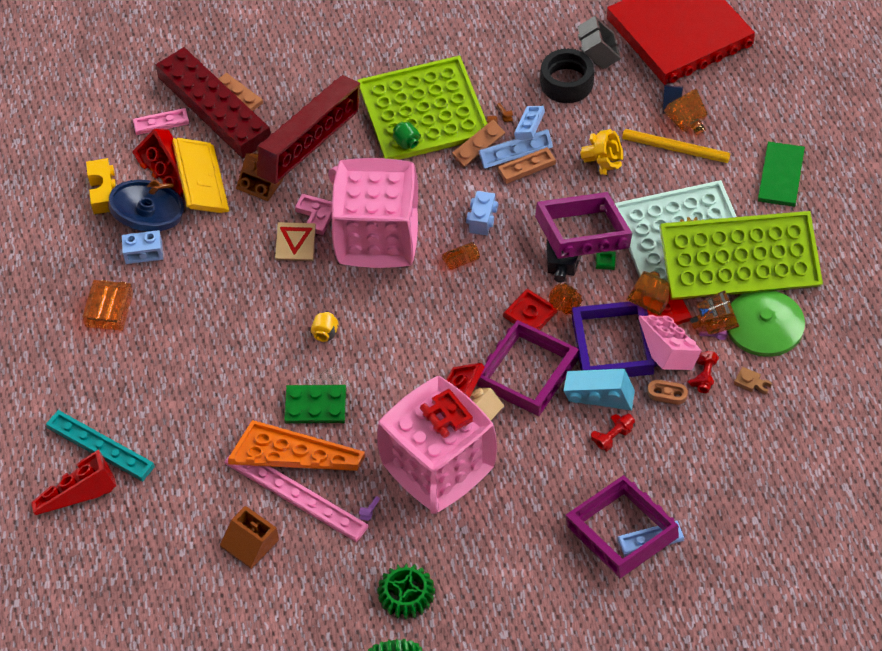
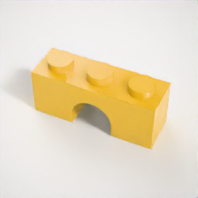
[86,158,116,214]

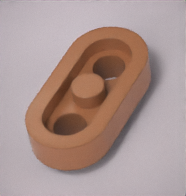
[647,380,688,405]

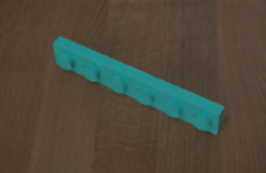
[46,410,155,482]

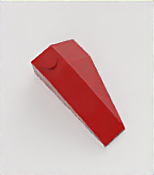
[132,128,184,196]
[31,449,116,515]

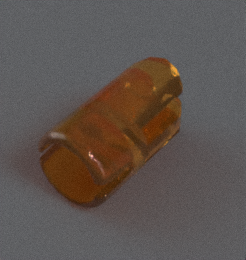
[442,242,480,270]

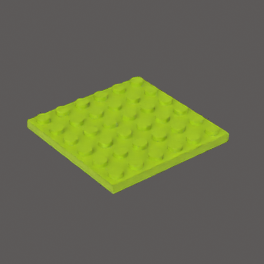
[357,55,487,160]

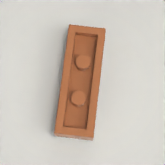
[218,73,263,111]
[452,119,505,168]
[498,147,556,184]

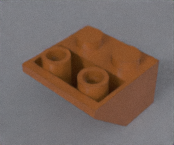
[236,153,284,201]
[220,506,279,569]

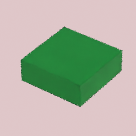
[596,251,616,270]

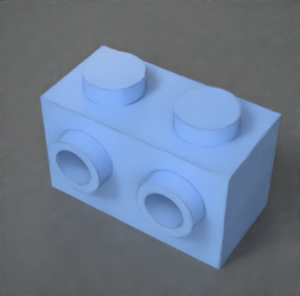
[466,191,498,236]
[122,230,163,264]

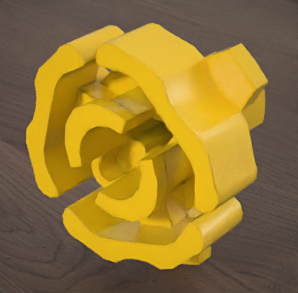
[580,129,623,176]

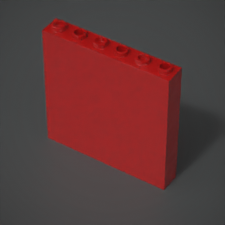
[607,0,755,85]

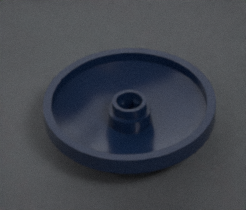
[108,180,184,232]

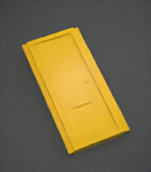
[172,138,229,213]

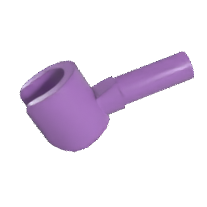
[700,325,728,340]
[359,496,380,521]

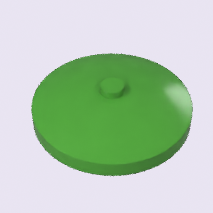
[726,290,805,357]

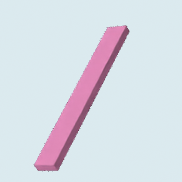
[225,455,368,542]

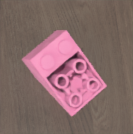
[639,315,702,370]

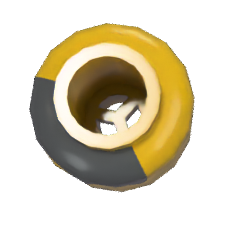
[311,312,339,342]

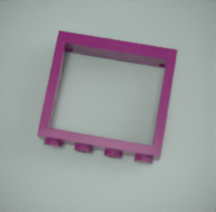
[535,192,632,259]
[477,320,579,416]
[565,475,679,579]

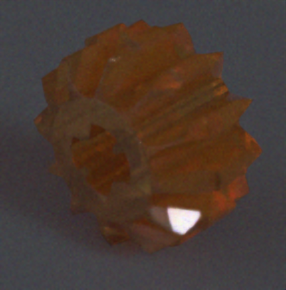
[548,283,583,314]

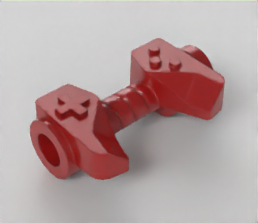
[687,351,719,394]
[591,413,635,452]

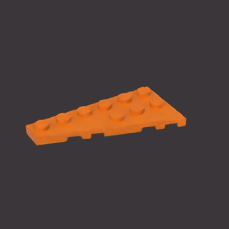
[228,420,365,471]

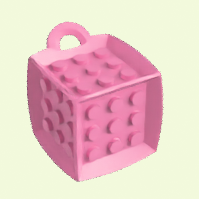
[328,158,418,268]
[377,376,497,514]

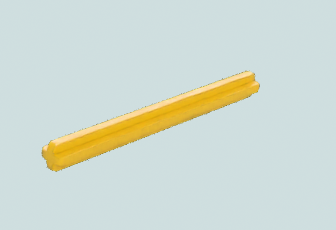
[622,129,730,163]

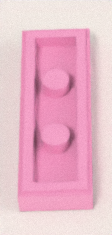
[133,108,189,135]

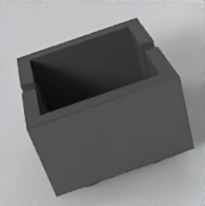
[578,16,621,69]

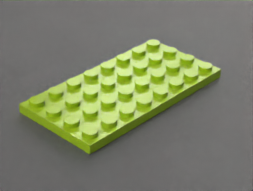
[659,211,823,300]

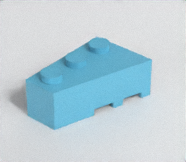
[563,369,635,411]

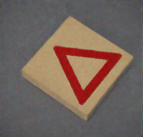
[275,222,316,261]

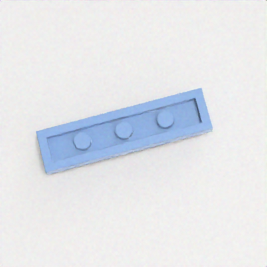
[478,129,553,168]

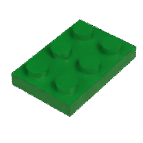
[285,385,347,424]

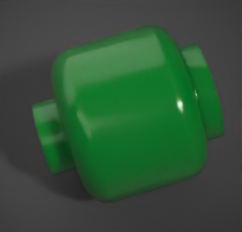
[393,122,420,149]

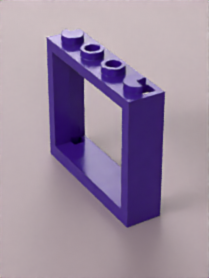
[572,300,657,377]

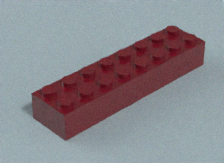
[155,47,271,159]
[256,75,360,184]

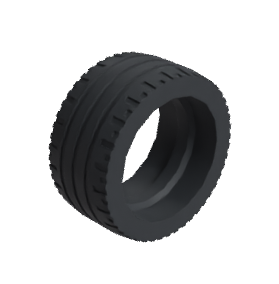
[540,48,594,103]

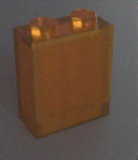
[82,280,133,331]

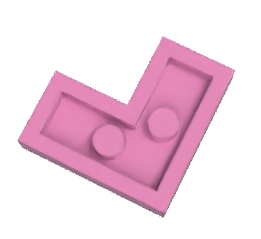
[295,194,332,235]

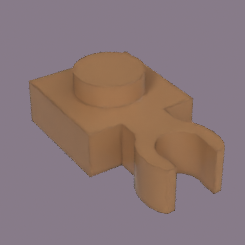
[734,367,772,394]

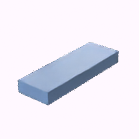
[514,106,545,139]
[618,521,684,557]

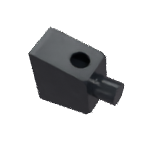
[546,239,582,282]

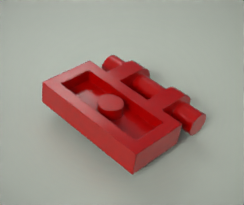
[420,388,473,438]

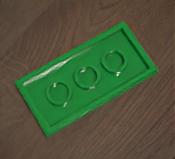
[758,141,805,207]

